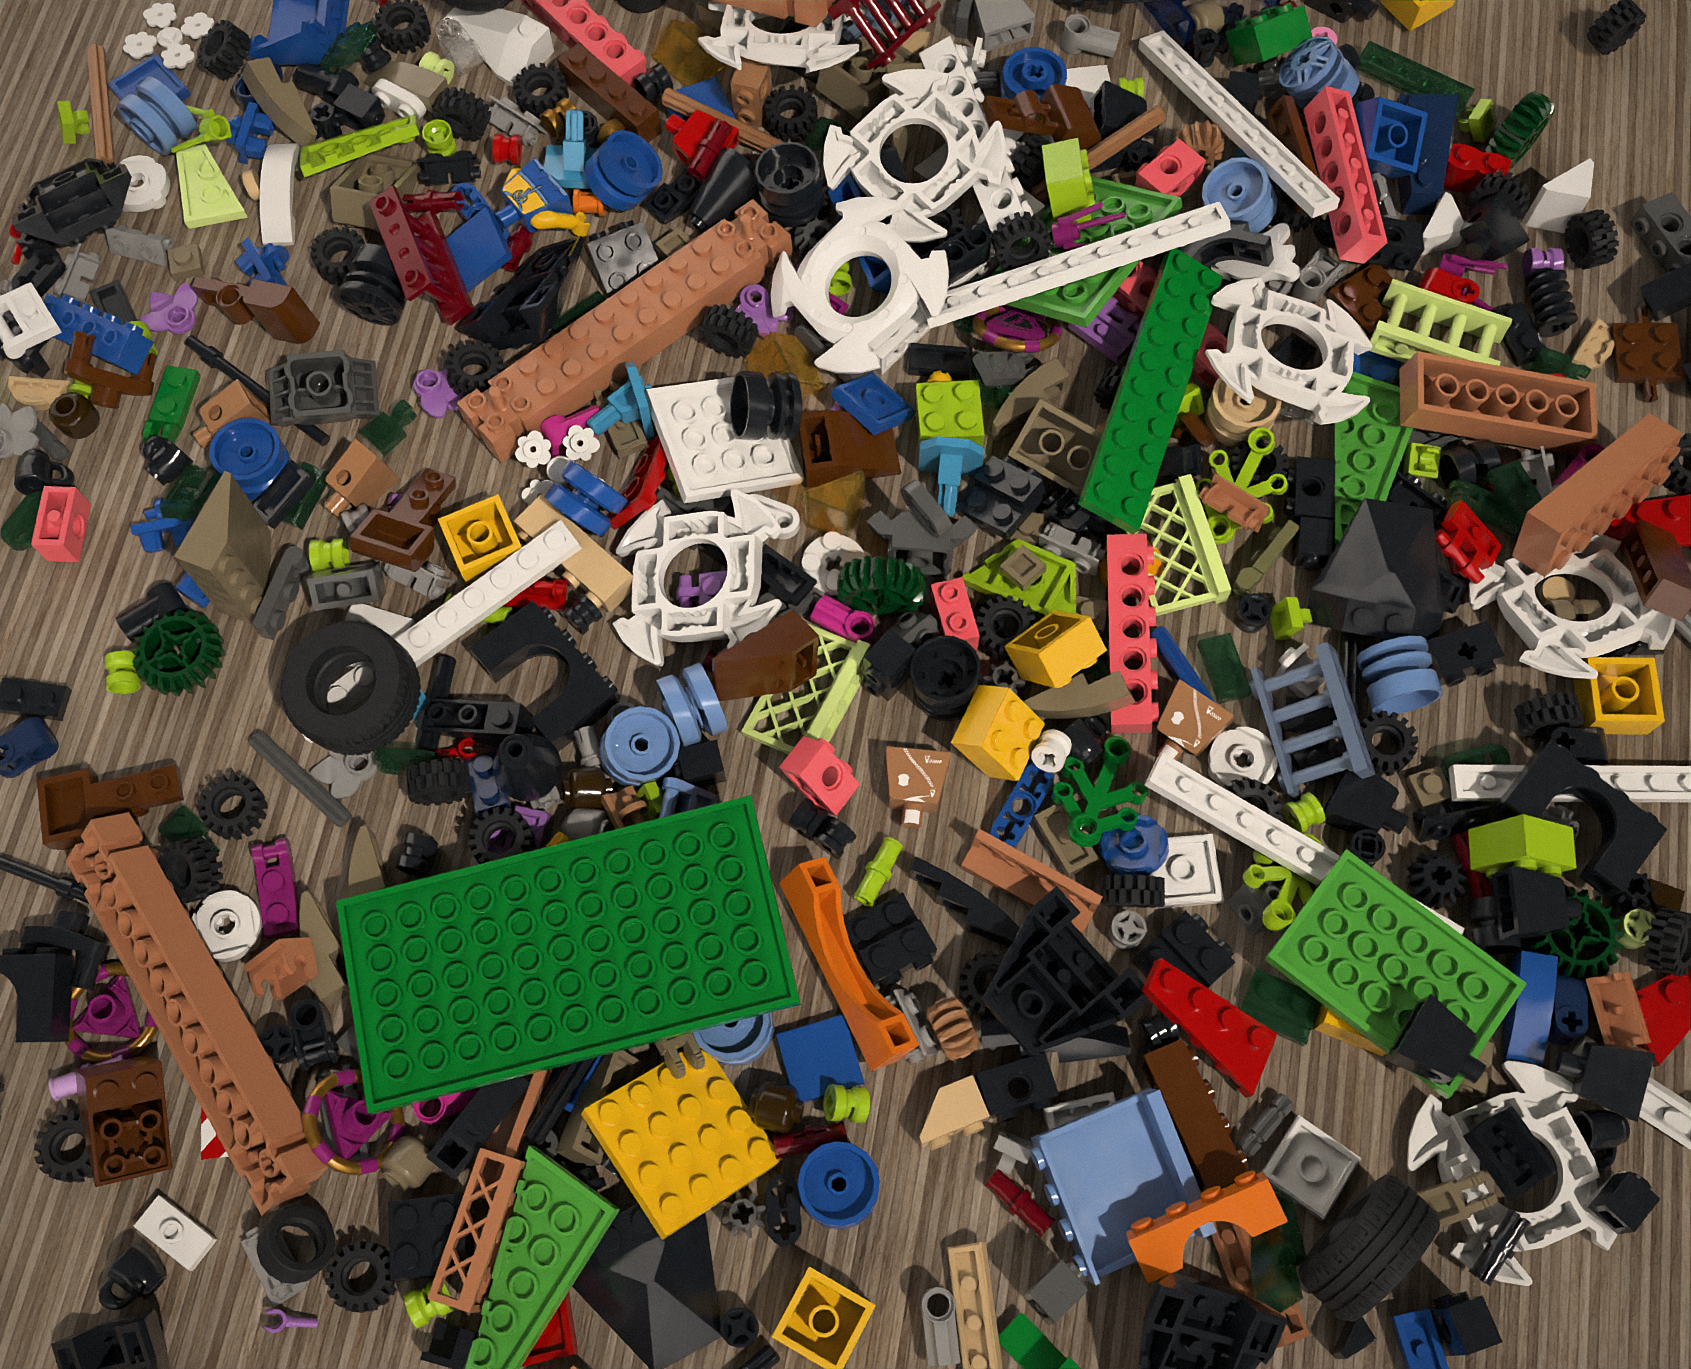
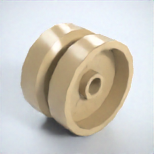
[1204,377,1282,448]

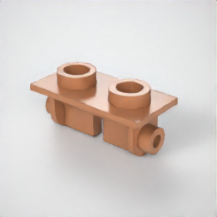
[1199,473,1270,532]

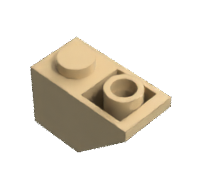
[918,1075,990,1150]

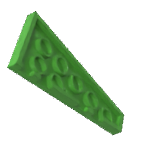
[1332,372,1413,547]
[465,1145,620,1369]

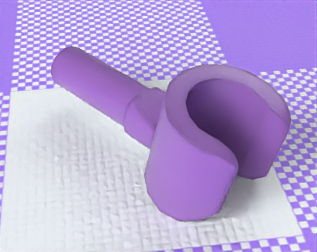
[261,1307,318,1333]

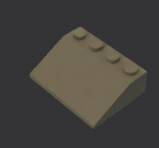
[174,471,271,624]

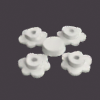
[123,3,215,69]
[515,425,603,507]

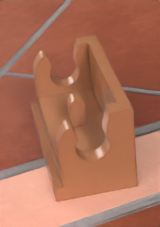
[244,937,319,1000]
[1586,972,1651,1047]

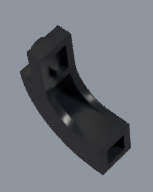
[1159,220,1274,267]

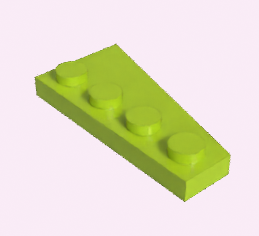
[300,114,420,178]

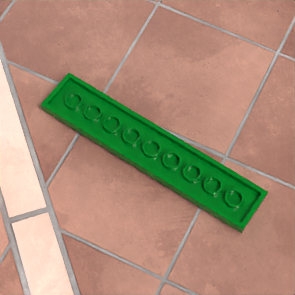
[1078,248,1223,535]

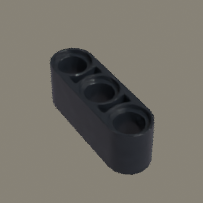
[920,224,992,286]

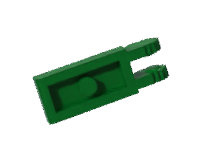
[142,365,201,444]

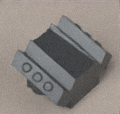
[269,350,380,427]
[867,510,978,578]

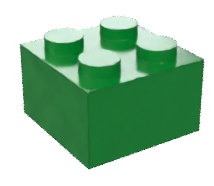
[1225,3,1313,66]

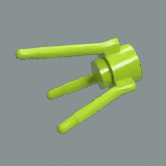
[171,104,232,153]

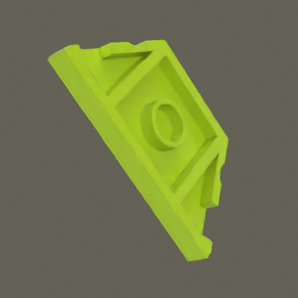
[962,538,1076,619]

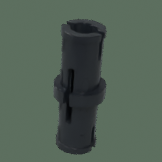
[1469,1208,1531,1287]

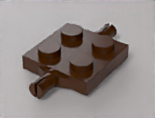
[1610,305,1684,403]

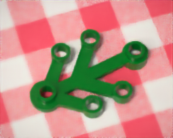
[1051,736,1148,847]

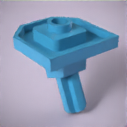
[544,109,598,189]
[587,361,655,440]
[918,436,985,516]

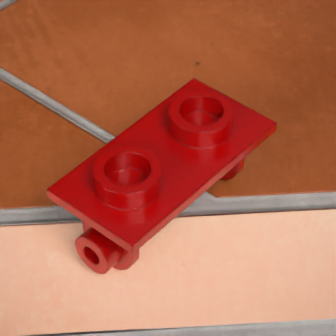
[503,578,568,611]

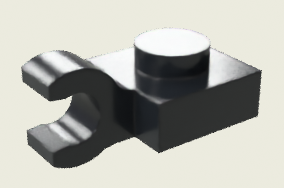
[1291,739,1347,787]

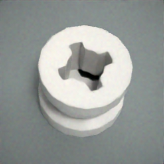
[1031,729,1072,773]

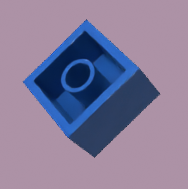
[1355,96,1428,178]

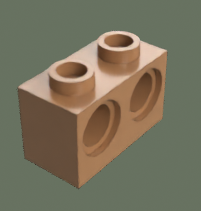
[730,56,772,128]

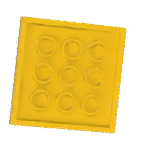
[581,1043,783,1240]

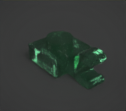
[1529,346,1591,381]
[360,399,417,457]
[158,805,220,852]

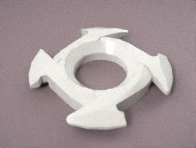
[698,0,866,73]
[823,69,1006,242]
[771,197,949,374]
[1205,278,1373,425]
[612,489,783,666]
[1468,534,1676,679]
[1407,1060,1626,1286]

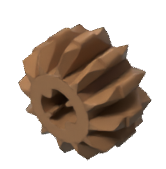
[1174,120,1225,166]
[926,996,979,1061]

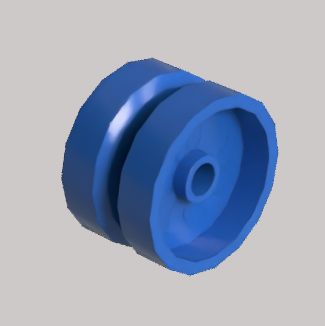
[1000,47,1067,99]
[584,130,663,211]
[209,418,292,500]
[544,459,628,537]
[798,1141,880,1230]

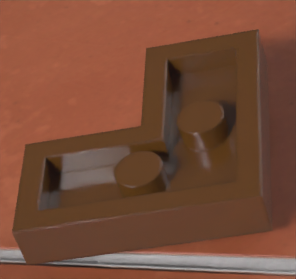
[1327,264,1393,338]

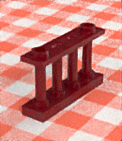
[827,0,942,70]
[369,185,475,326]

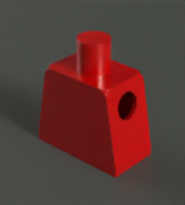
[665,110,739,180]

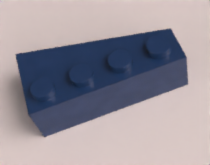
[1396,94,1458,215]

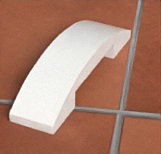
[260,143,299,247]

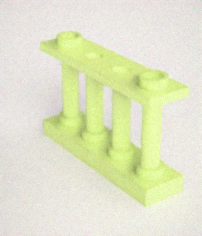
[1369,279,1512,366]

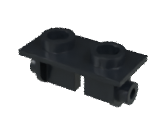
[417,150,481,186]
[1387,471,1449,530]
[1412,801,1491,843]

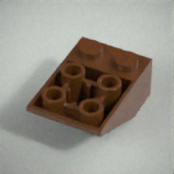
[798,410,901,488]
[712,609,819,701]
[75,1054,172,1187]

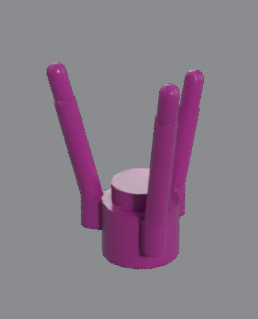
[1052,202,1125,252]
[1439,253,1508,312]

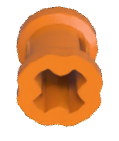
[573,189,607,217]

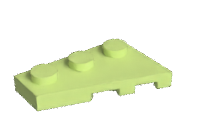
[176,144,248,229]

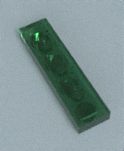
[1358,41,1475,117]

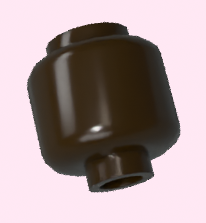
[49,392,100,439]
[562,767,613,810]
[749,1081,805,1133]

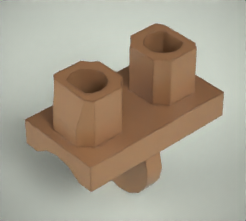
[601,785,651,829]

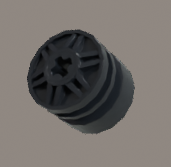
[755,142,824,227]
[337,244,407,326]
[730,371,802,440]
[910,636,983,721]

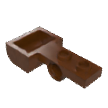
[981,84,1101,151]
[191,277,320,344]
[350,468,456,572]
[37,765,184,850]

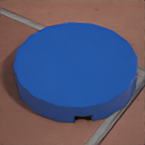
[1099,814,1169,876]

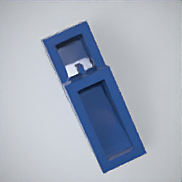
[1503,951,1558,1067]

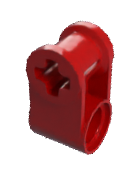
[1418,267,1480,305]

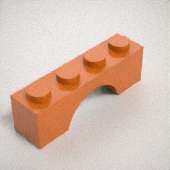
[1126,1170,1288,1284]

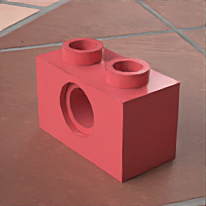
[1135,139,1206,197]
[31,486,91,562]
[929,577,980,651]
[779,736,860,816]

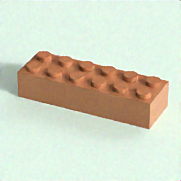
[1399,351,1598,456]
[1512,413,1683,578]

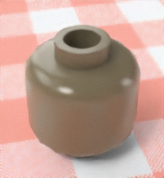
[1181,0,1225,41]
[382,1134,436,1192]

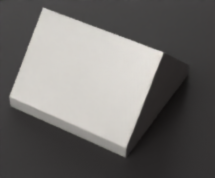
[1522,158,1594,233]

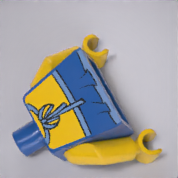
[495,158,591,237]

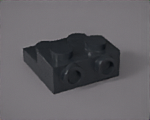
[956,455,1047,540]
[845,892,937,988]
[1131,910,1236,988]

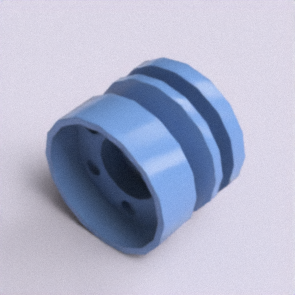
[1279,36,1359,111]
[1357,636,1443,716]

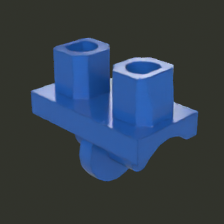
[226,102,275,164]
[235,237,289,286]
[130,498,197,553]

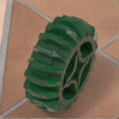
[1485,91,1555,170]
[837,555,926,617]
[131,608,226,697]
[1527,887,1625,979]

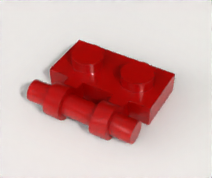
[1435,500,1502,584]

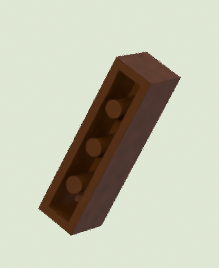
[557,42,662,143]
[1620,519,1691,621]
[1138,1038,1249,1193]

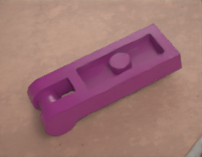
[251,838,300,940]

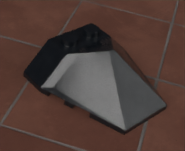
[11,158,132,245]
[458,236,584,351]
[1306,498,1443,640]
[981,886,1149,1056]
[572,1203,722,1369]
[1138,1273,1288,1369]
[51,1309,169,1369]

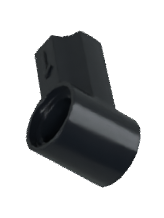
[295,63,359,105]
[116,582,189,643]

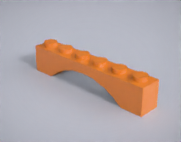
[779,857,919,1072]

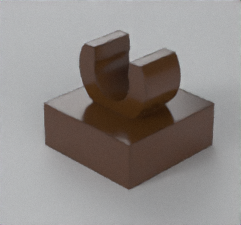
[1174,410,1217,447]

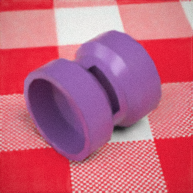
[1522,248,1564,278]

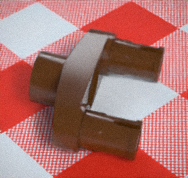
[63,331,157,409]

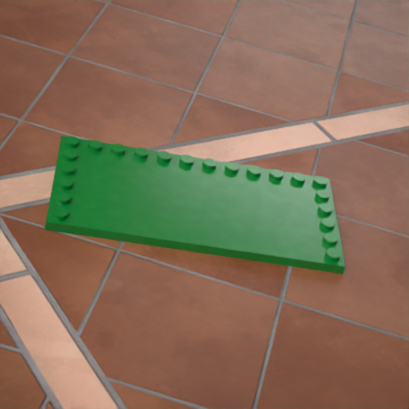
[336,795,801,1115]

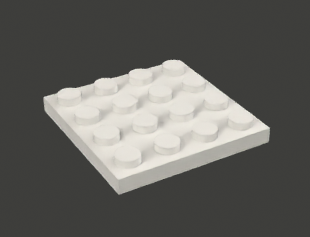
[645,377,804,504]

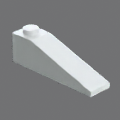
[445,7,554,87]

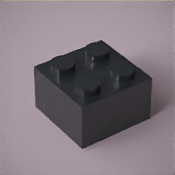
[388,1193,474,1282]

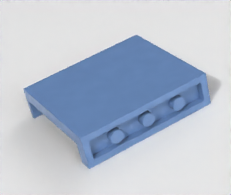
[1030,1088,1216,1286]

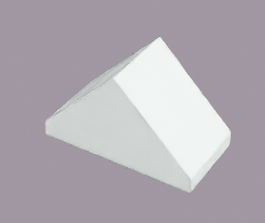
[1422,192,1464,255]

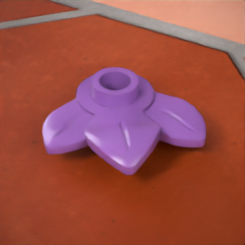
[140,283,198,334]
[736,284,793,342]
[413,369,468,419]

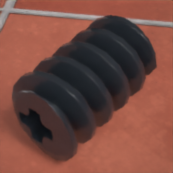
[1525,267,1578,338]

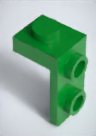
[998,1313,1081,1369]

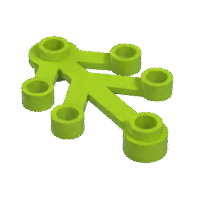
[1195,427,1288,545]
[1243,833,1322,932]

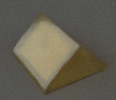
[652,20,727,87]
[744,332,826,398]
[802,470,865,537]

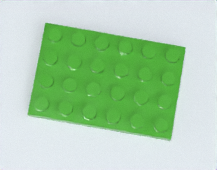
[992,176,1182,328]
[1264,849,1527,1099]

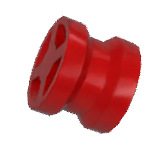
[492,133,522,165]

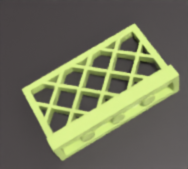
[1125,474,1231,616]
[741,623,871,755]

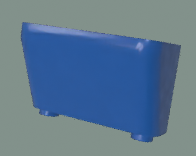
[248,0,349,65]

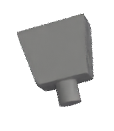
[972,0,1036,52]

